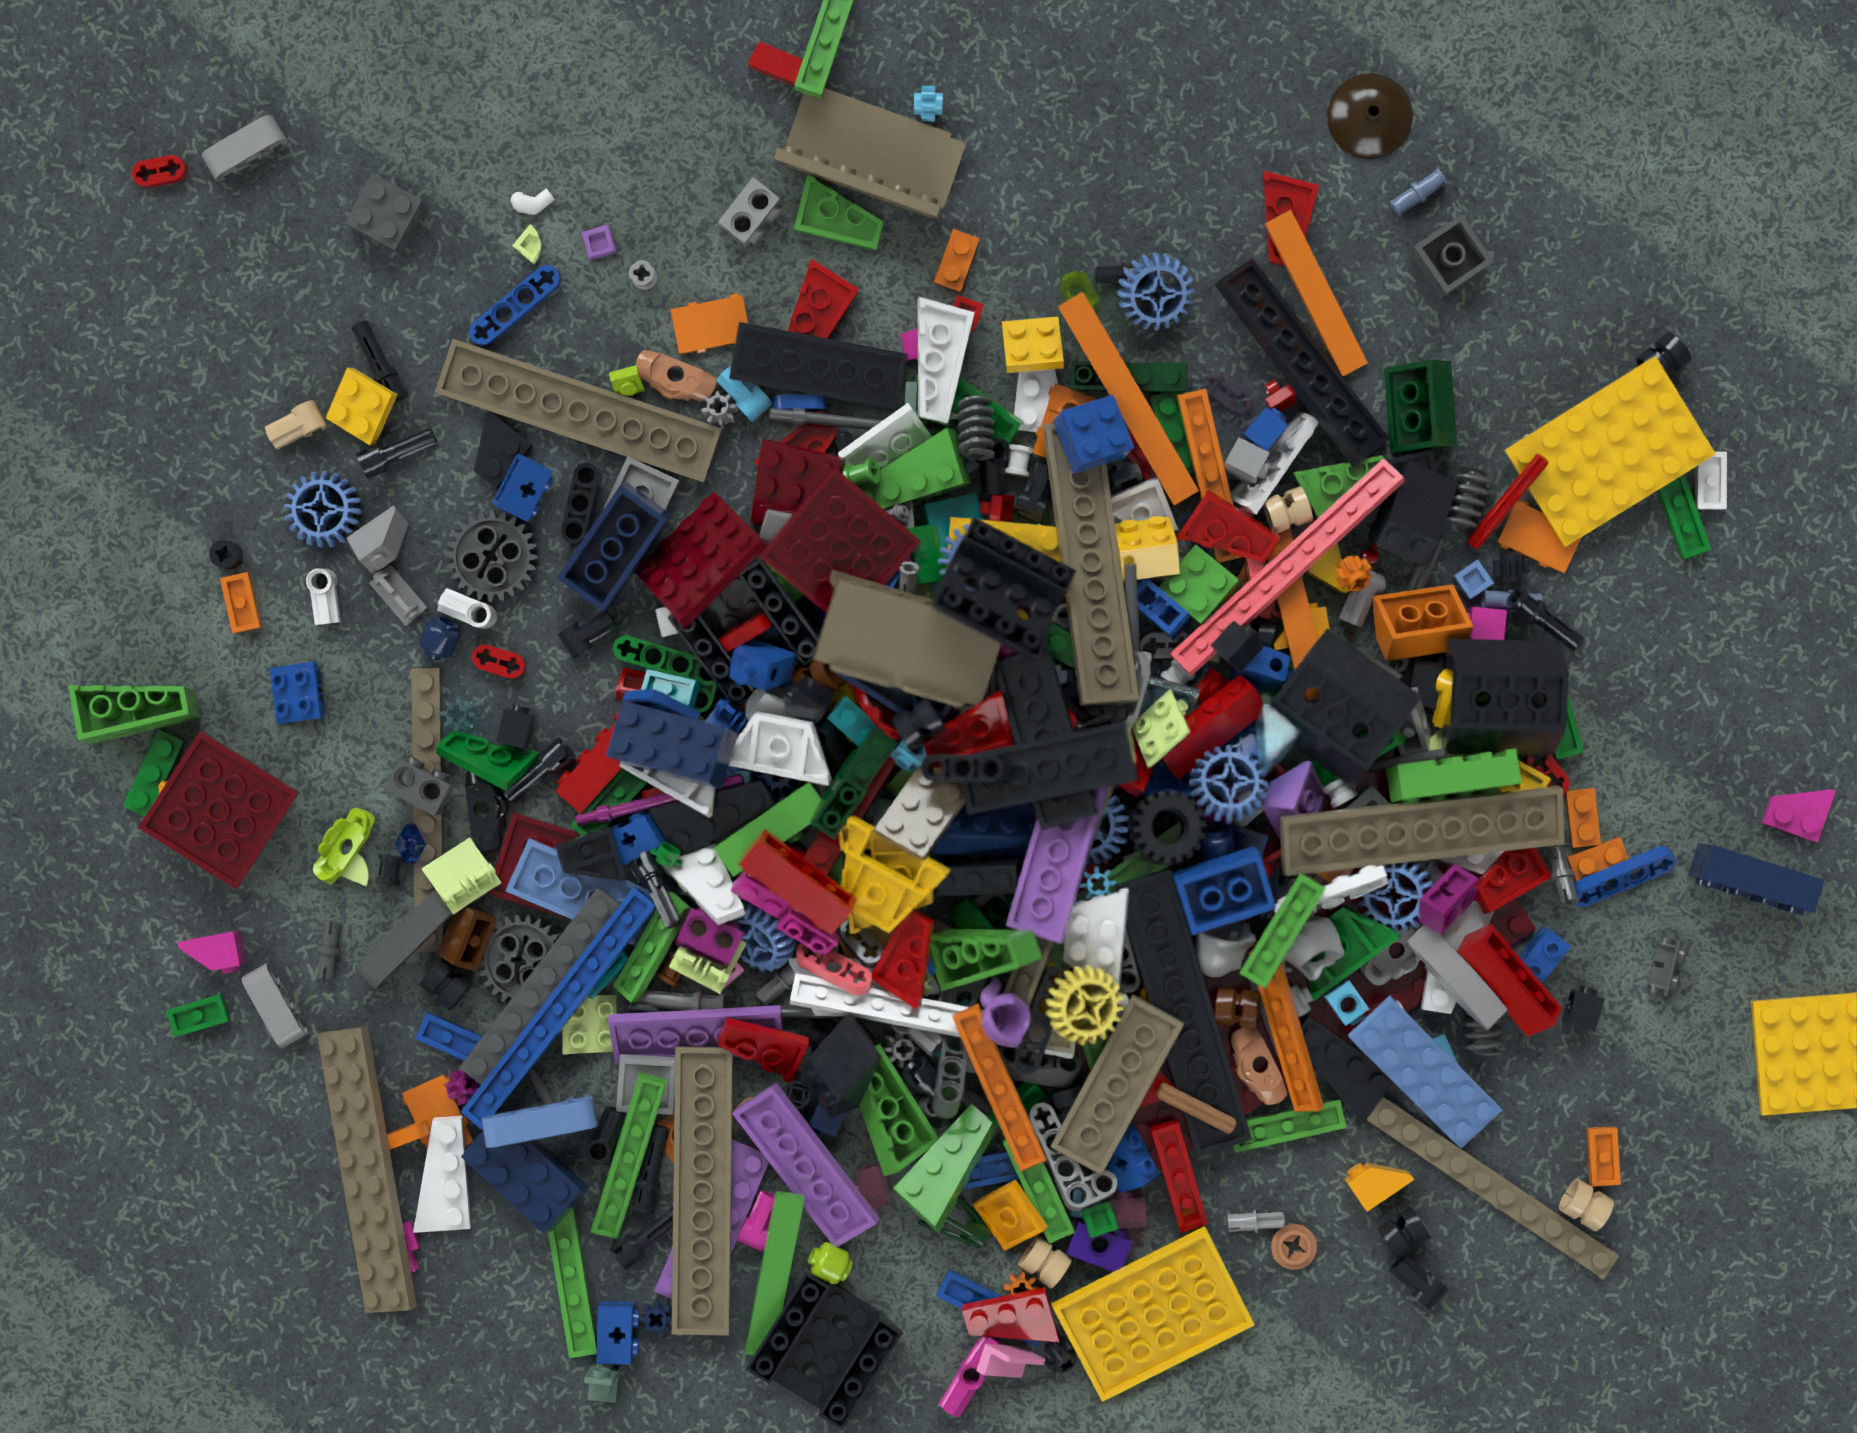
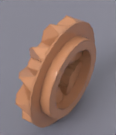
[1271,1223,1317,1270]

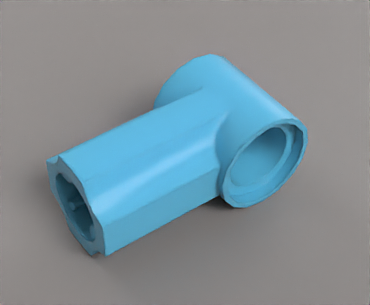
[716,366,773,422]

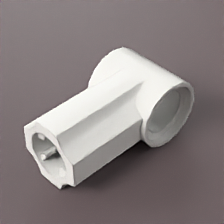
[306,569,341,625]
[437,588,497,629]

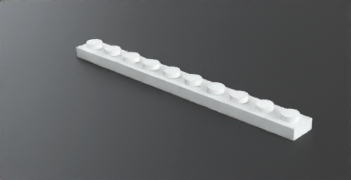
[790,974,1076,1059]

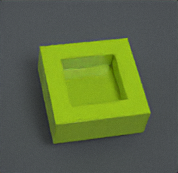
[609,365,645,396]

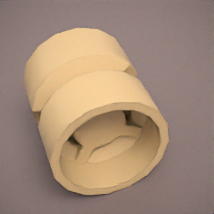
[1263,486,1313,534]
[1559,1179,1614,1231]
[1018,1235,1072,1289]

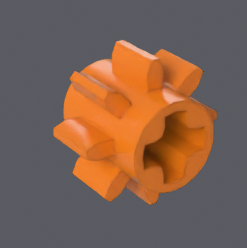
[1336,556,1372,591]
[1004,1269,1039,1295]

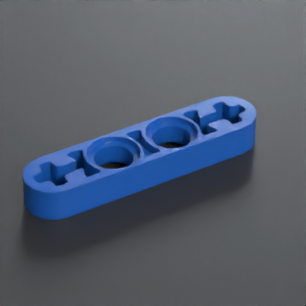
[469,265,561,346]
[1572,846,1677,907]

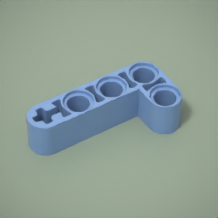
[482,1094,598,1147]

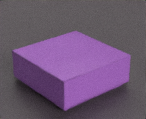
[581,224,617,261]

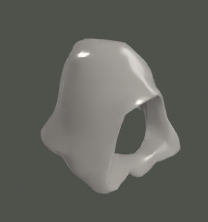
[1284,916,1345,981]
[1194,919,1256,977]

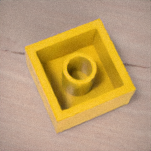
[1115,516,1180,581]

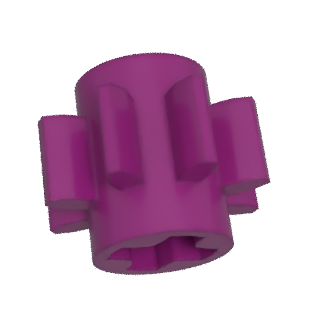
[444,1070,481,1105]

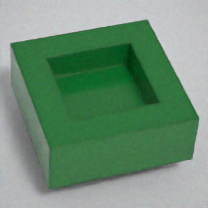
[1081,1201,1118,1238]

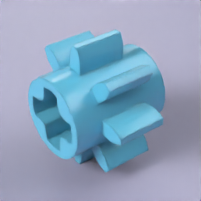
[914,86,943,122]
[1080,866,1116,899]

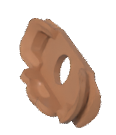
[636,350,716,402]
[1230,1027,1287,1105]

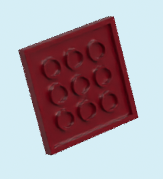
[758,466,921,614]
[635,492,767,628]
[138,731,300,889]

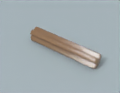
[1156,1083,1236,1134]

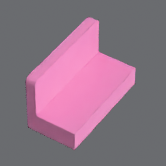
[977,1343,1045,1378]

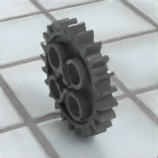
[445,510,540,603]
[479,913,561,1002]

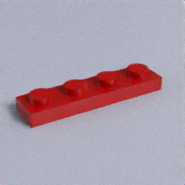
[1149,1119,1208,1233]

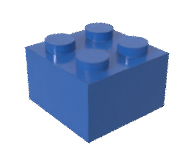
[1053,395,1134,474]

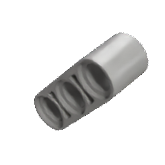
[202,115,287,182]
[242,963,308,1048]

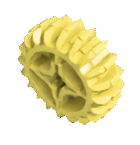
[1046,965,1124,1045]

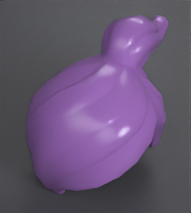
[980,977,1031,1046]

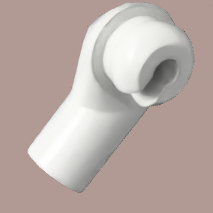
[511,189,555,215]

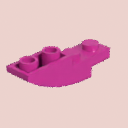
[730,872,840,956]

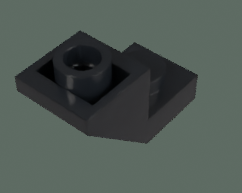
[1409,652,1445,712]

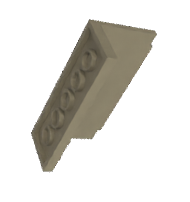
[774,88,967,221]
[814,570,1001,708]

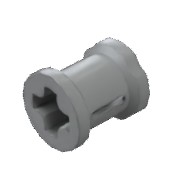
[629,260,657,290]

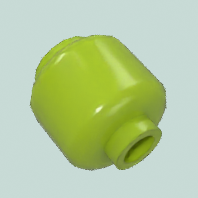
[808,1242,852,1285]

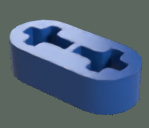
[773,394,827,411]

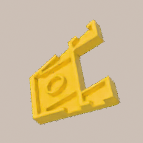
[841,815,950,933]
[839,822,934,934]

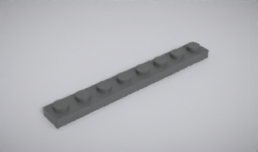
[459,886,621,1085]

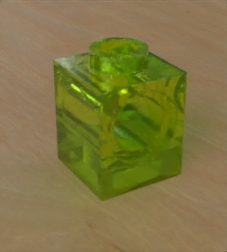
[1058,270,1100,308]

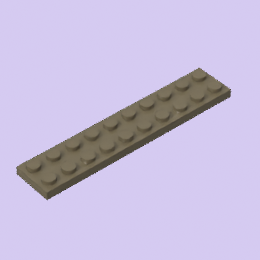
[435,339,723,483]
[1043,423,1139,706]
[1280,786,1564,876]
[317,1026,417,1313]
[672,1046,733,1335]

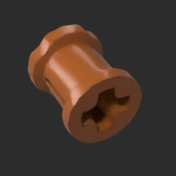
[656,950,682,987]

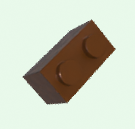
[437,905,498,971]

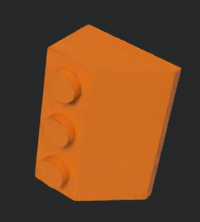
[1372,584,1474,661]

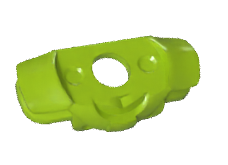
[313,808,375,885]

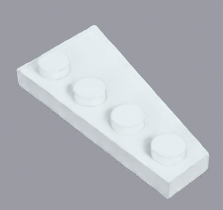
[918,297,974,425]
[1230,412,1319,514]
[1274,865,1388,919]
[1421,901,1494,1014]
[413,1116,471,1233]

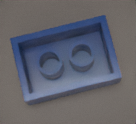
[1171,846,1276,935]

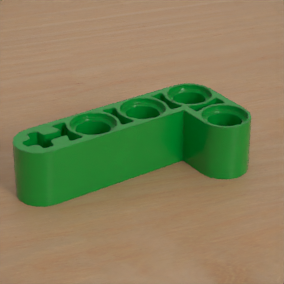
[613,636,719,713]

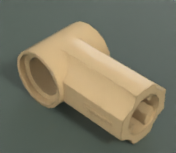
[265,400,327,449]

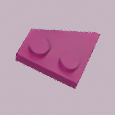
[1761,789,1836,843]

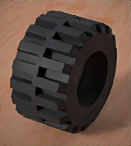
[1128,790,1206,865]

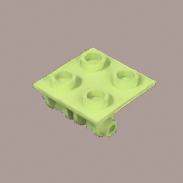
[1132,689,1190,768]
[422,838,501,915]
[669,923,747,994]
[562,995,616,1054]

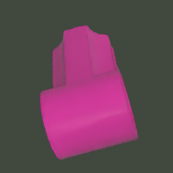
[737,1190,775,1252]

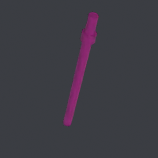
[576,774,744,826]

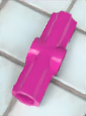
[938,1336,1004,1417]

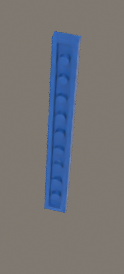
[461,887,656,1130]

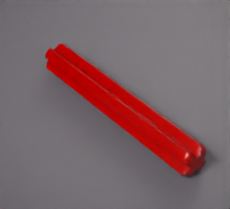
[1467,454,1549,549]

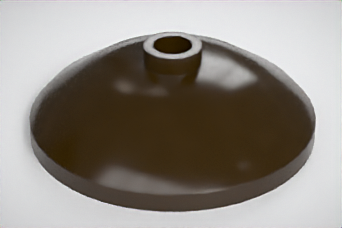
[1327,74,1413,159]

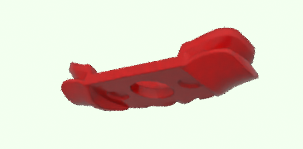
[853,685,902,741]

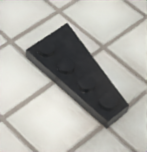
[649,779,777,856]
[1300,1013,1394,1123]

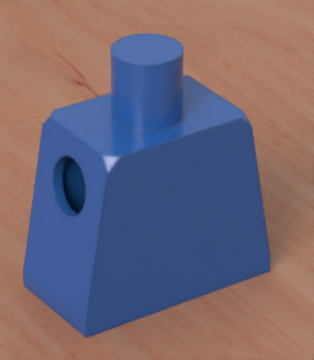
[729,638,797,690]
[1229,645,1295,693]

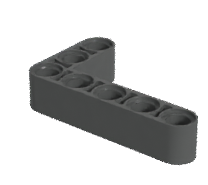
[933,1035,1082,1118]

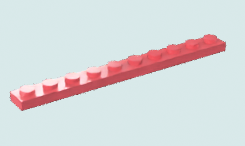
[1170,459,1405,676]

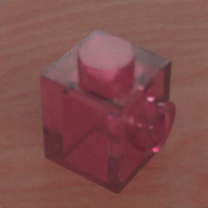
[854,1162,892,1208]
[1109,1190,1147,1229]

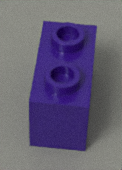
[1066,1218,1132,1272]

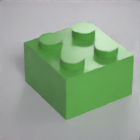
[1159,545,1243,626]

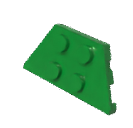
[1307,906,1401,1002]

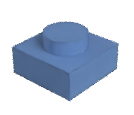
[1453,560,1494,600]

